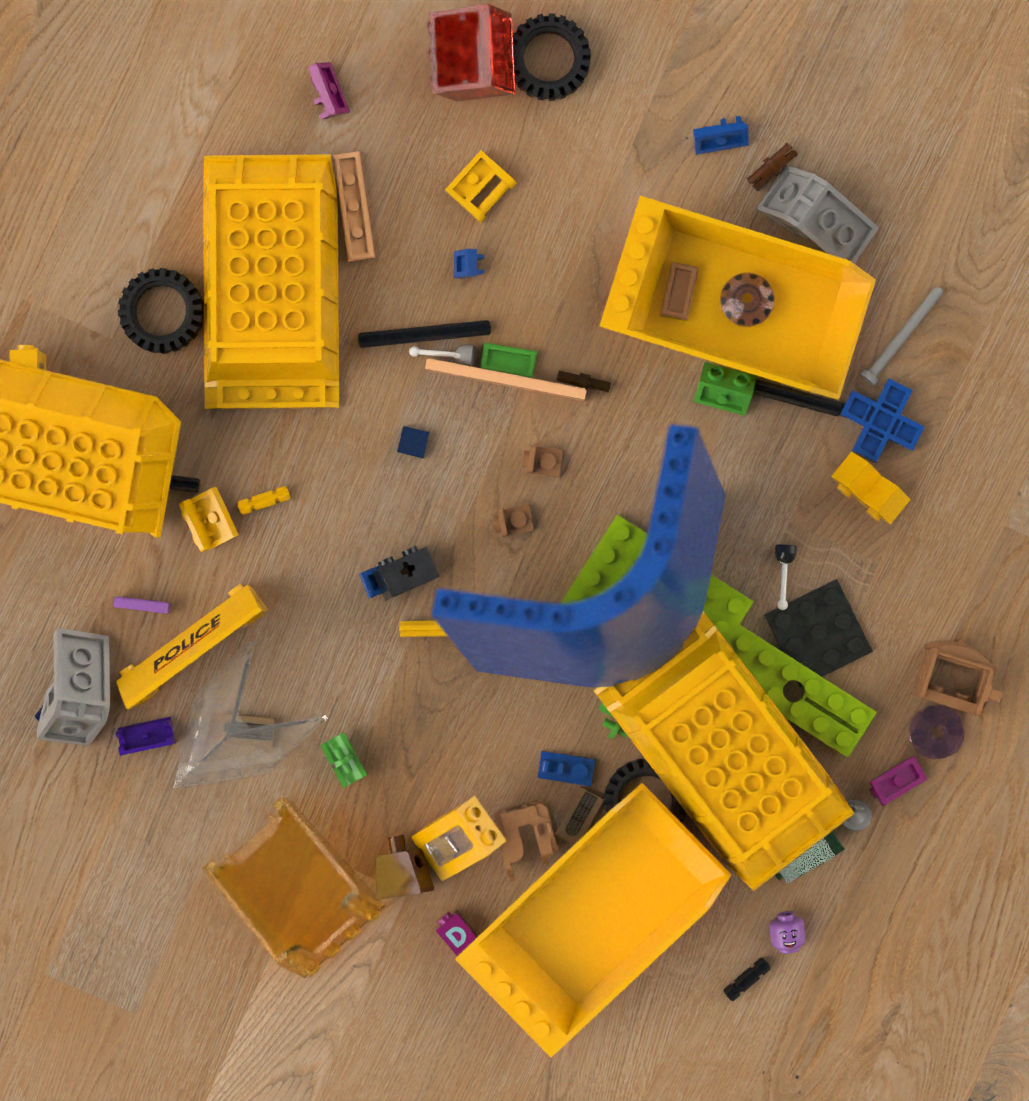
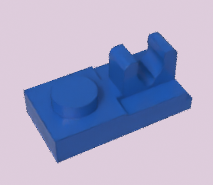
[693,116,749,155]
[537,751,595,786]

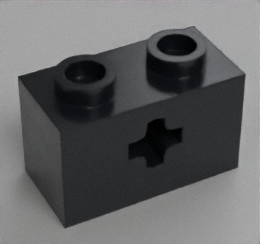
[372,546,439,601]

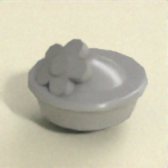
[842,800,872,831]

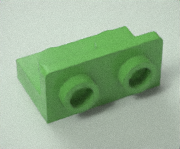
[693,362,756,416]

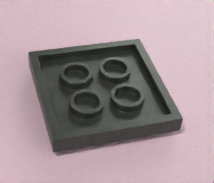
[764,579,873,687]

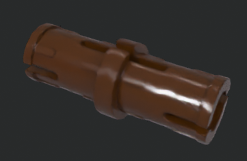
[746,142,798,191]

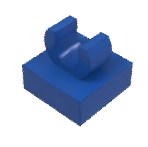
[454,249,484,279]

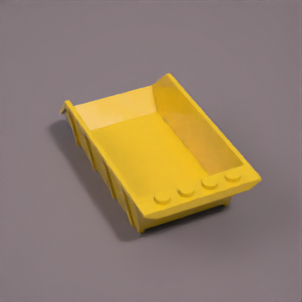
[203,154,340,409]
[599,196,876,400]
[0,359,181,538]
[594,611,855,891]
[455,783,732,1057]

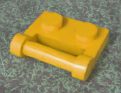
[445,150,517,223]

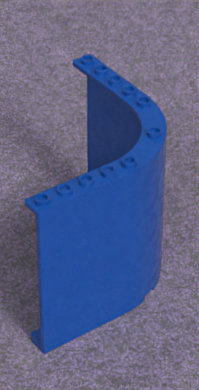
[431,424,726,687]

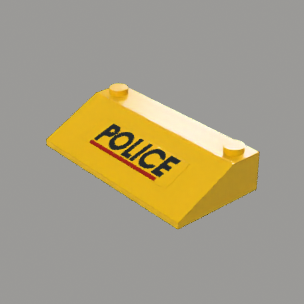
[116,584,269,709]

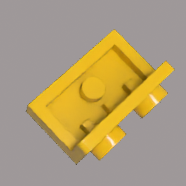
[179,487,239,552]

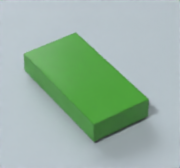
[480,343,537,378]

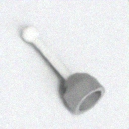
[409,345,474,367]

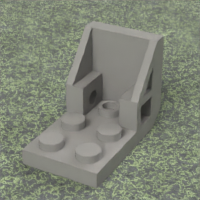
[757,165,879,264]
[37,628,110,746]

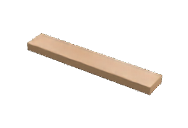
[425,358,586,401]

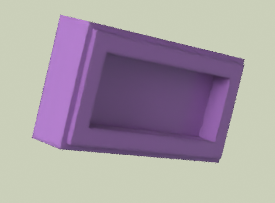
[113,596,172,614]

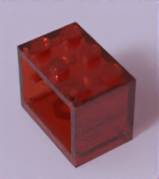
[427,4,515,102]

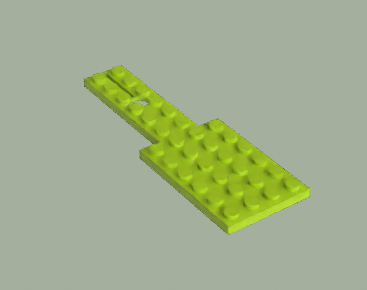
[560,515,877,758]

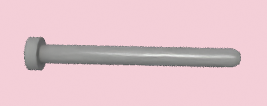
[860,286,943,386]

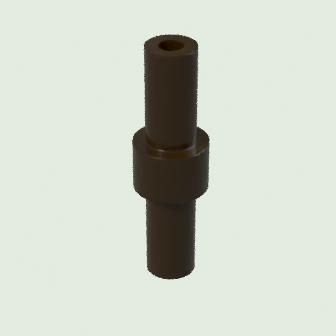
[556,370,611,393]

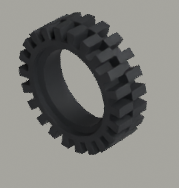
[507,13,591,101]
[118,268,204,354]
[604,759,686,823]

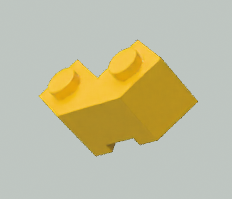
[831,451,911,525]

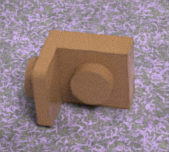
[523,445,563,477]
[493,504,534,537]

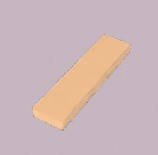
[333,151,375,262]

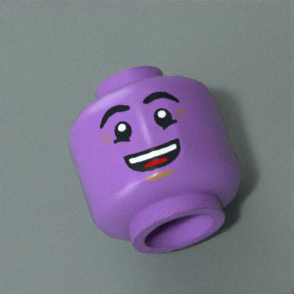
[769,911,806,954]

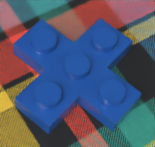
[840,378,925,463]

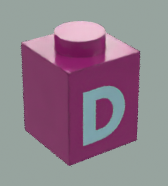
[436,911,478,956]

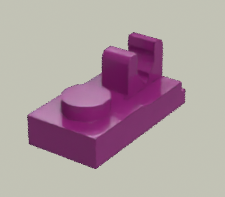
[308,62,350,119]
[869,756,927,806]

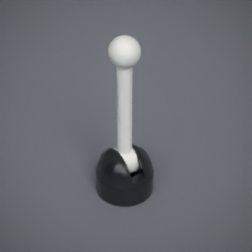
[775,544,797,610]

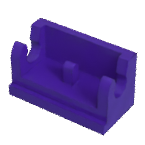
[116,717,176,756]

